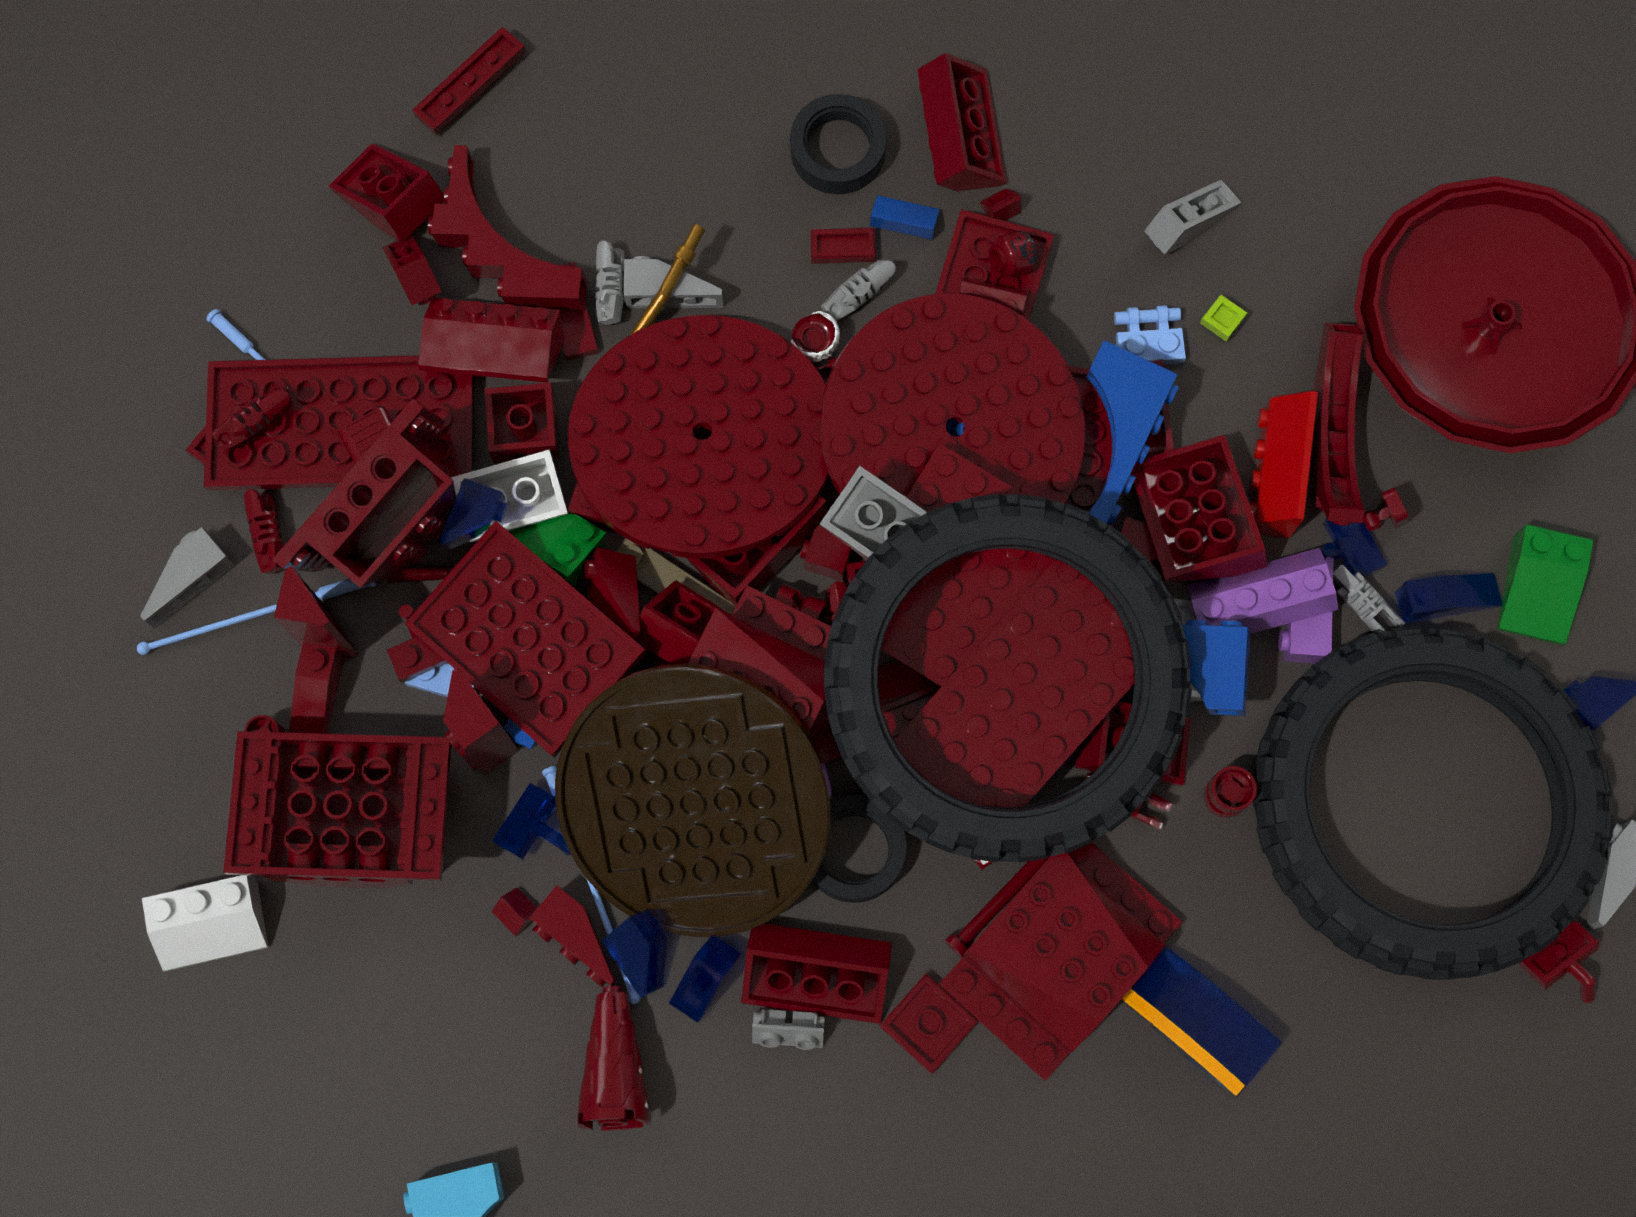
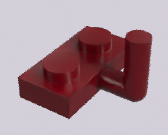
[387,604,447,683]
[1520,920,1599,1003]

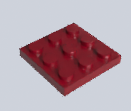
[935,209,1054,321]

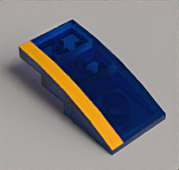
[1121,945,1282,1098]

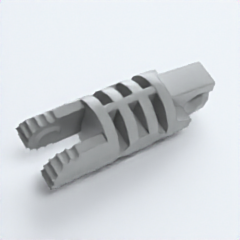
[595,240,625,325]
[821,260,896,321]
[1333,565,1406,634]

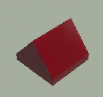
[980,188,1021,221]
[492,887,537,937]

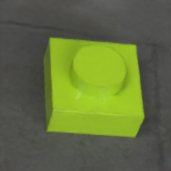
[1200,295,1247,342]

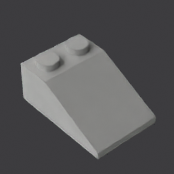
[819,466,927,560]

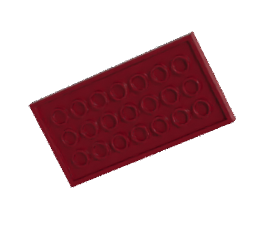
[204,355,474,491]
[894,559,1134,807]

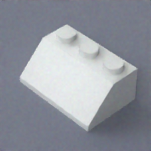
[451,450,568,542]
[142,875,269,971]

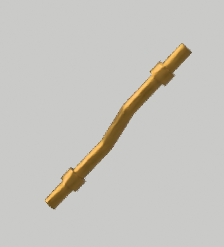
[630,224,705,335]

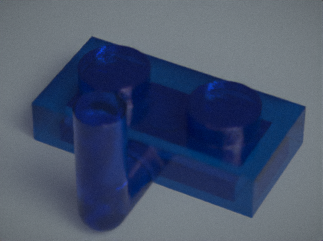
[1321,519,1387,577]
[492,783,571,860]

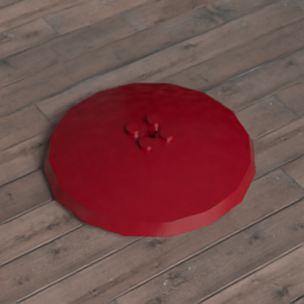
[1354,176,1636,454]

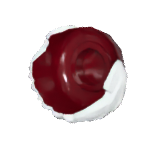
[790,311,840,362]

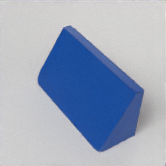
[870,195,940,240]

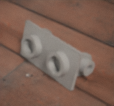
[752,1009,825,1050]

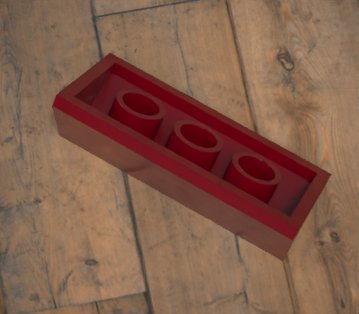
[274,566,359,659]

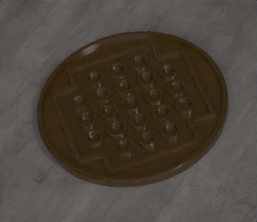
[555,664,833,937]

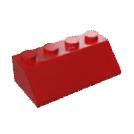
[1249,391,1318,539]

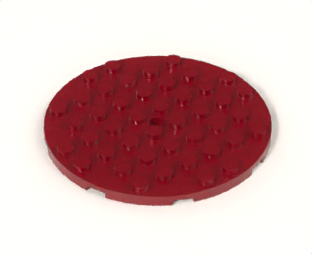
[820,293,1085,504]
[568,315,829,559]

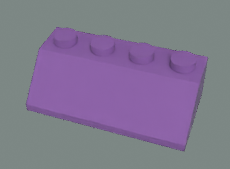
[1187,548,1339,634]

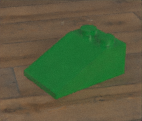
[509,513,606,588]
[1497,524,1593,645]

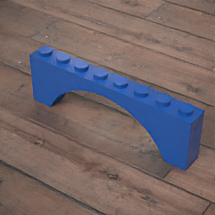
[1086,340,1179,525]
[1182,619,1250,716]

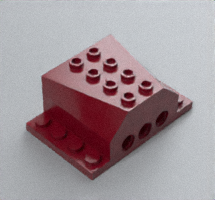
[273,399,454,588]
[688,585,831,750]
[223,731,452,888]
[939,842,1183,1082]

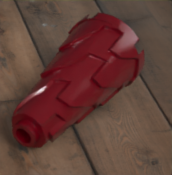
[577,986,650,1131]

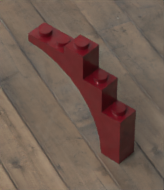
[428,145,587,311]
[1310,322,1365,526]

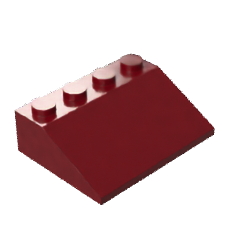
[1130,434,1267,582]

